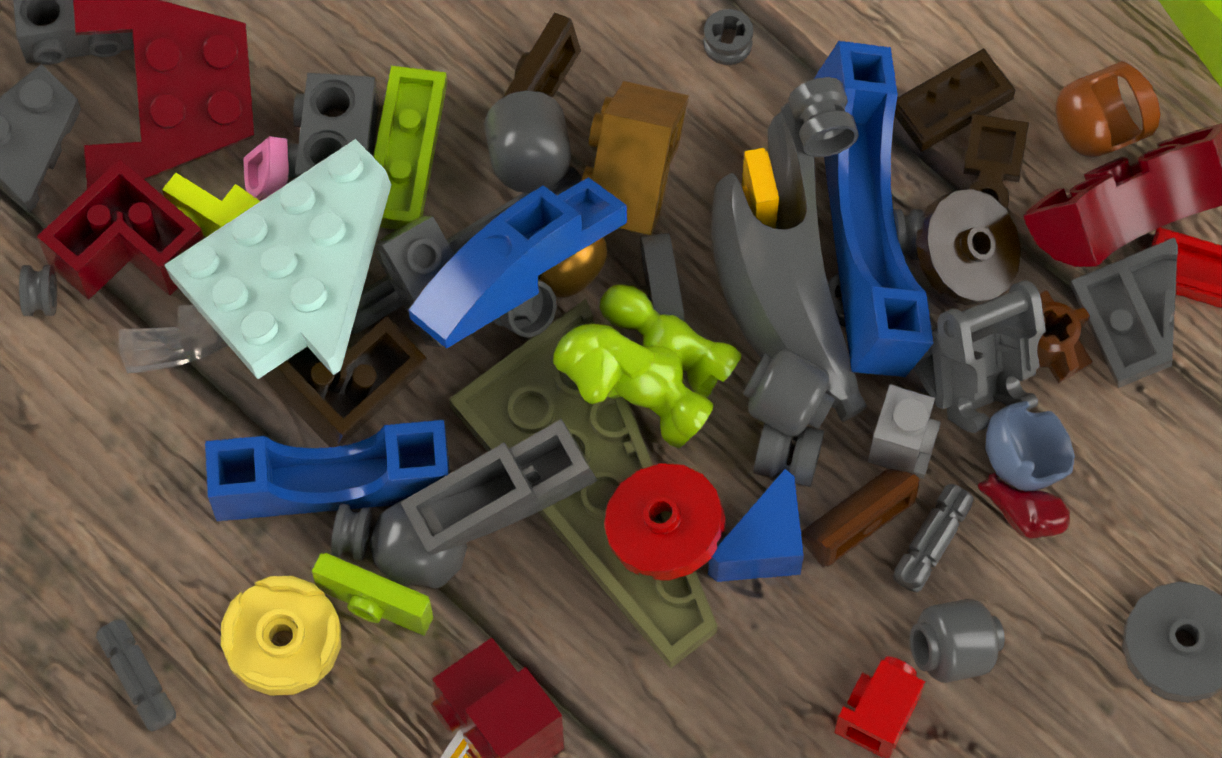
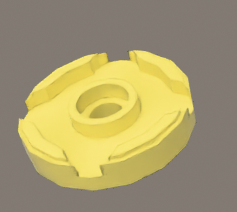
[221,576,341,696]

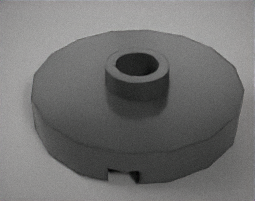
[1122,581,1222,703]

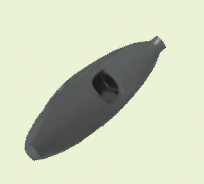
[711,102,867,422]

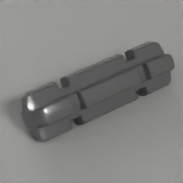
[893,484,974,592]
[96,619,176,731]

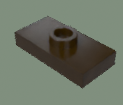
[502,12,581,98]
[895,48,1016,152]

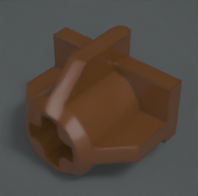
[1037,290,1093,383]

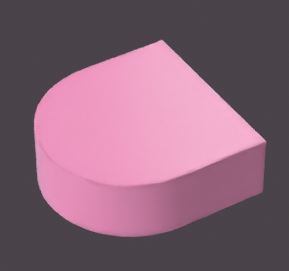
[243,136,289,201]

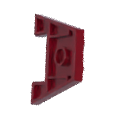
[73,0,254,189]

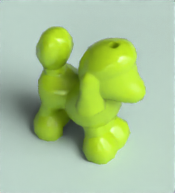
[553,284,742,448]

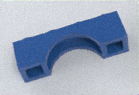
[205,420,450,521]

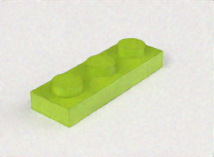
[374,65,447,230]

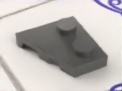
[0,64,81,212]
[1071,238,1178,388]

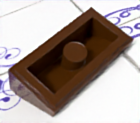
[801,469,920,568]

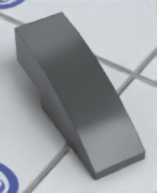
[400,419,598,555]

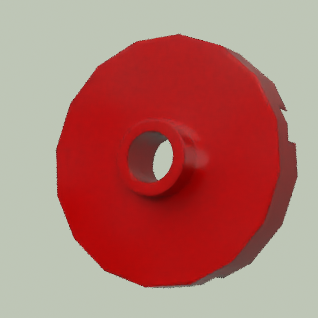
[604,463,726,581]

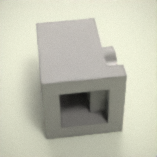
[868,385,941,479]

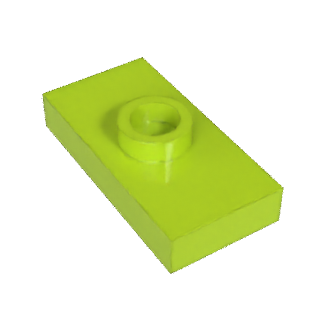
[312,553,433,636]

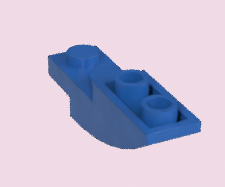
[409,177,627,349]

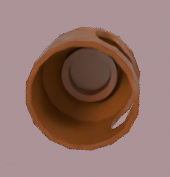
[1055,61,1161,157]

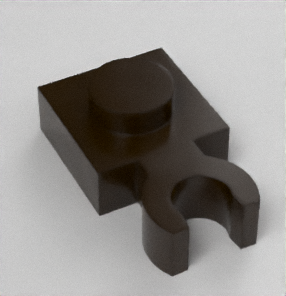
[963,114,1029,210]

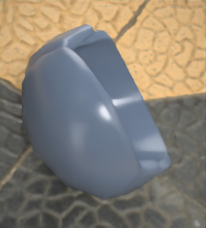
[985,401,1075,491]

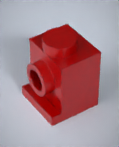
[834,656,926,758]

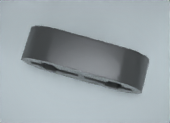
[640,232,685,321]

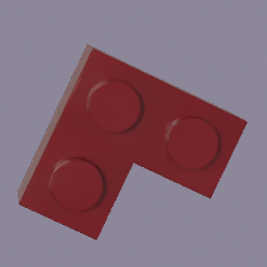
[37,159,204,300]
[431,637,564,758]

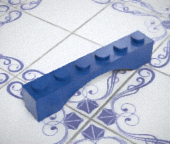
[814,41,934,377]

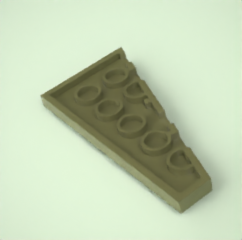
[449,299,717,669]

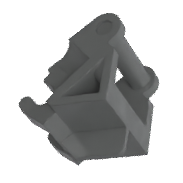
[913,280,1046,433]

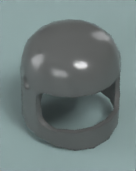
[484,91,572,193]

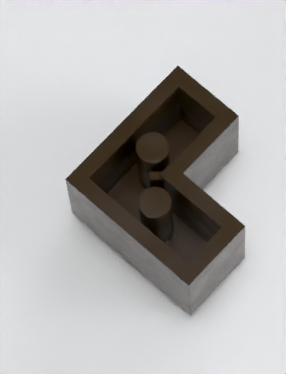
[262,316,427,447]

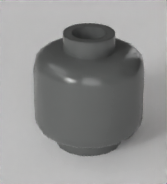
[742,349,835,437]
[910,599,1005,683]

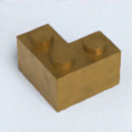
[582,81,689,235]

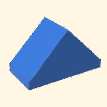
[708,469,804,582]

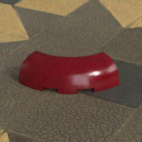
[1023,123,1222,267]

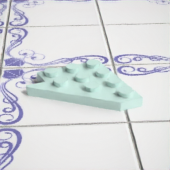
[164,139,391,379]

